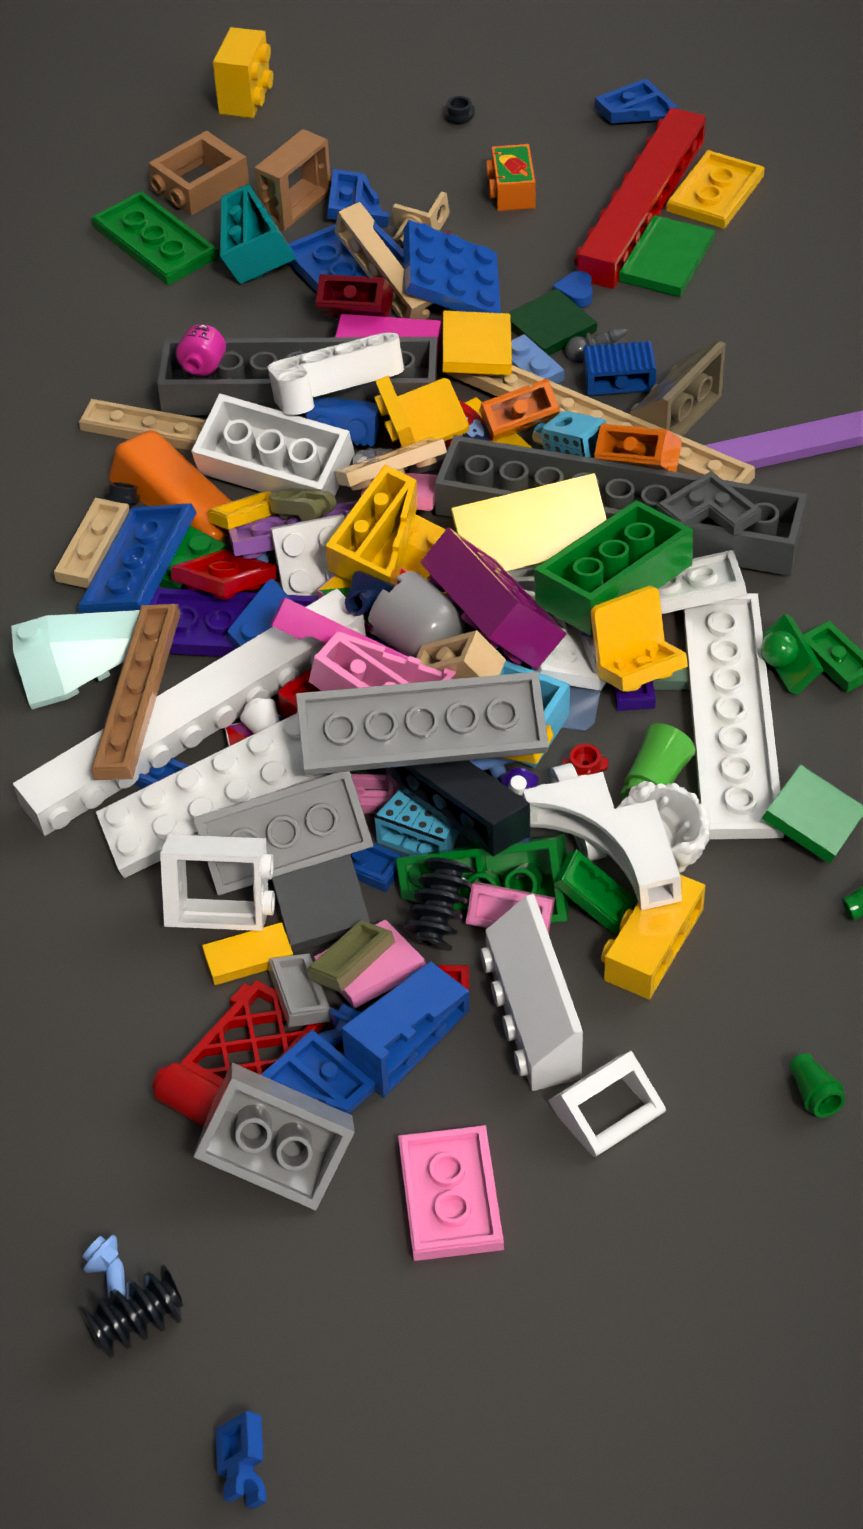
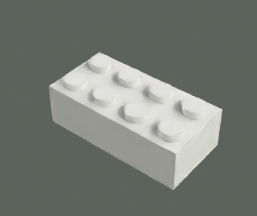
[191,394,355,497]

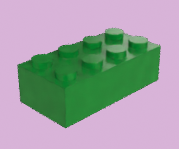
[534,500,693,636]

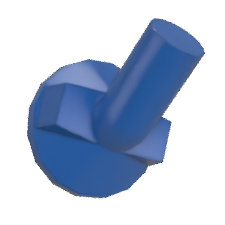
[319,1003,362,1047]

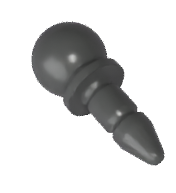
[565,328,627,362]

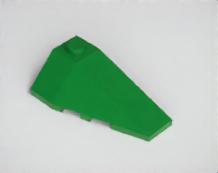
[396,833,569,923]

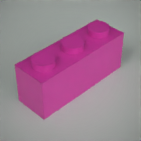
[335,314,442,363]

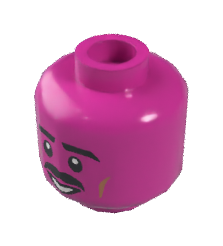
[176,324,226,376]

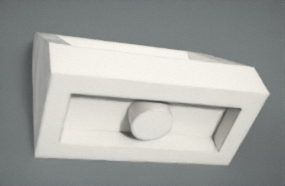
[548,1051,666,1157]

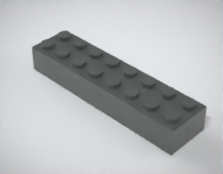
[157,337,438,415]

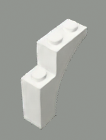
[524,772,682,911]

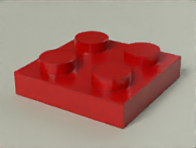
[171,549,276,599]

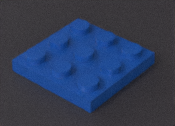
[403,220,501,313]
[288,221,404,292]

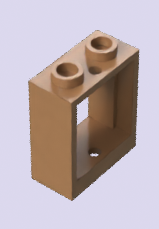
[255,129,331,231]
[148,130,249,216]

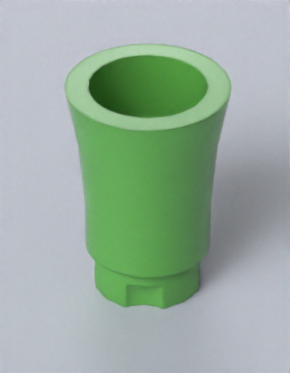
[620,723,696,801]

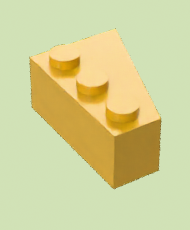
[326,464,418,585]

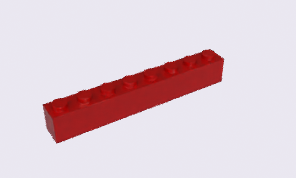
[574,108,706,289]

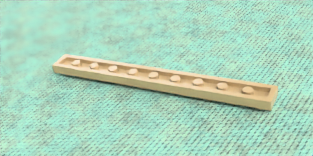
[447,365,755,484]

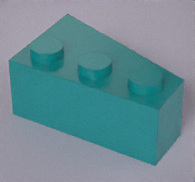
[220,184,297,284]

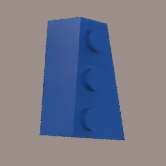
[342,961,470,1098]

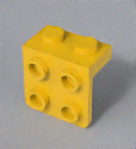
[374,376,470,447]
[590,586,688,692]

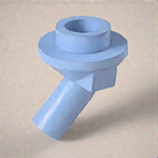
[82,1235,126,1301]

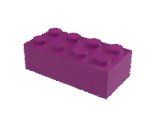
[420,527,566,669]

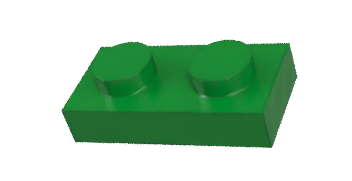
[803,620,863,693]

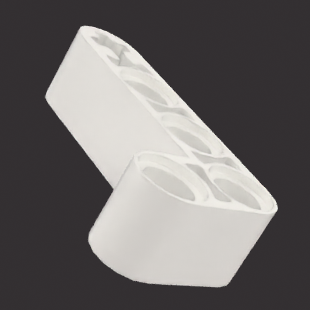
[268,332,404,415]

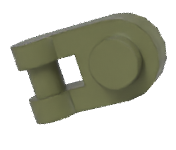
[269,488,336,521]

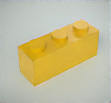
[601,875,706,1000]

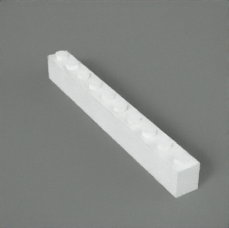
[13,588,366,836]

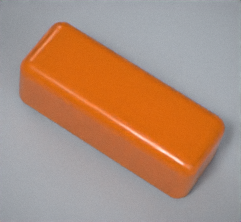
[108,430,232,541]

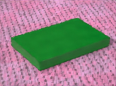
[619,215,715,297]

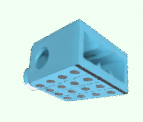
[532,411,606,458]
[375,789,459,855]

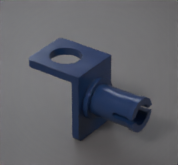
[345,571,396,616]

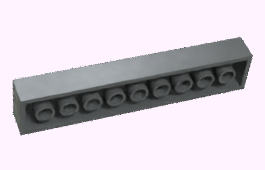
[435,435,807,576]

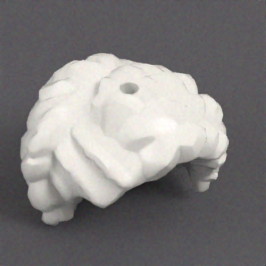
[617,781,710,873]

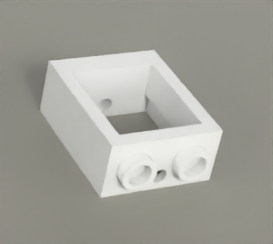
[160,834,275,931]

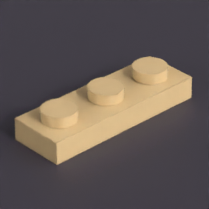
[334,437,447,490]
[54,498,130,588]

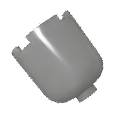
[368,571,466,658]

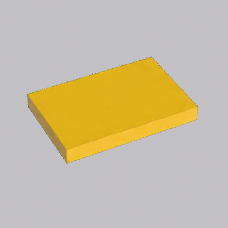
[666,150,765,229]
[443,311,512,376]

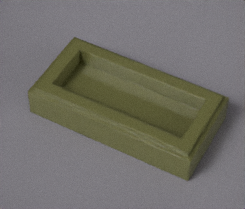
[307,920,395,992]

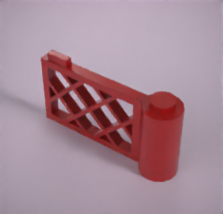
[152,980,325,1127]

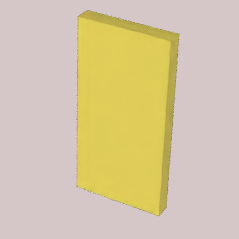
[451,473,607,572]

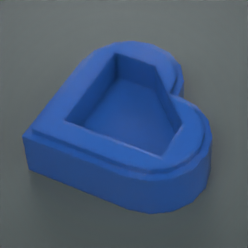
[552,271,593,308]

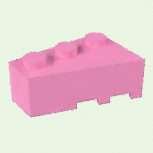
[309,631,457,691]

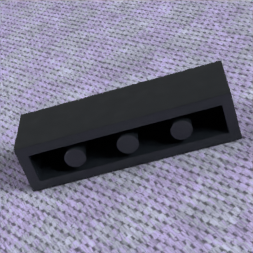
[386,760,531,857]

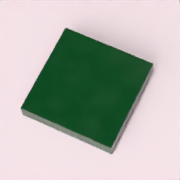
[506,288,597,356]

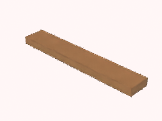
[91,604,181,780]

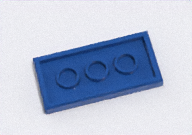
[77,503,197,614]

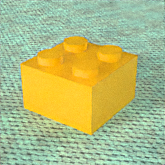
[213,27,273,118]

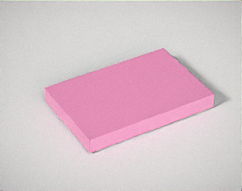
[398,1125,504,1261]

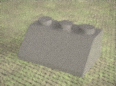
[193,1062,355,1211]

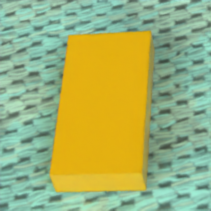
[208,491,277,530]
[202,922,293,986]

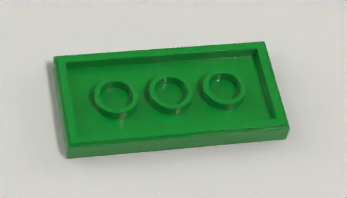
[91,191,219,286]

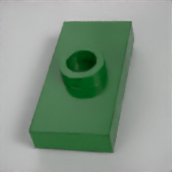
[553,849,636,934]

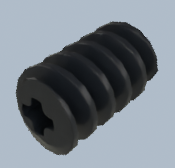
[403,857,475,951]
[79,1265,183,1358]

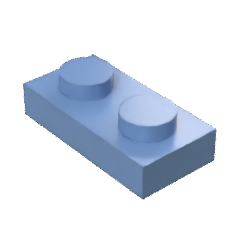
[511,334,565,384]

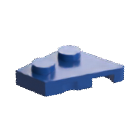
[327,169,389,227]
[261,1029,376,1114]

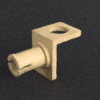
[392,192,450,250]

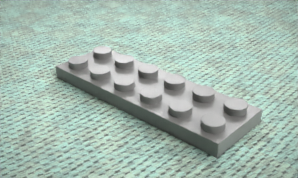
[296,672,549,775]

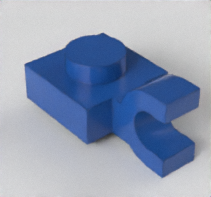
[216,1411,266,1509]

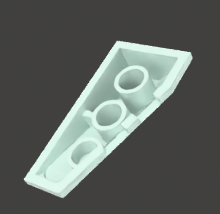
[11,610,140,710]

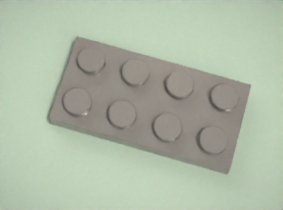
[193,771,374,896]

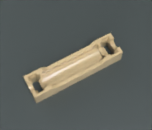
[334,202,433,319]

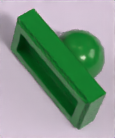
[761,613,824,695]

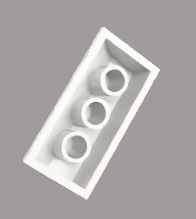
[480,894,583,1091]

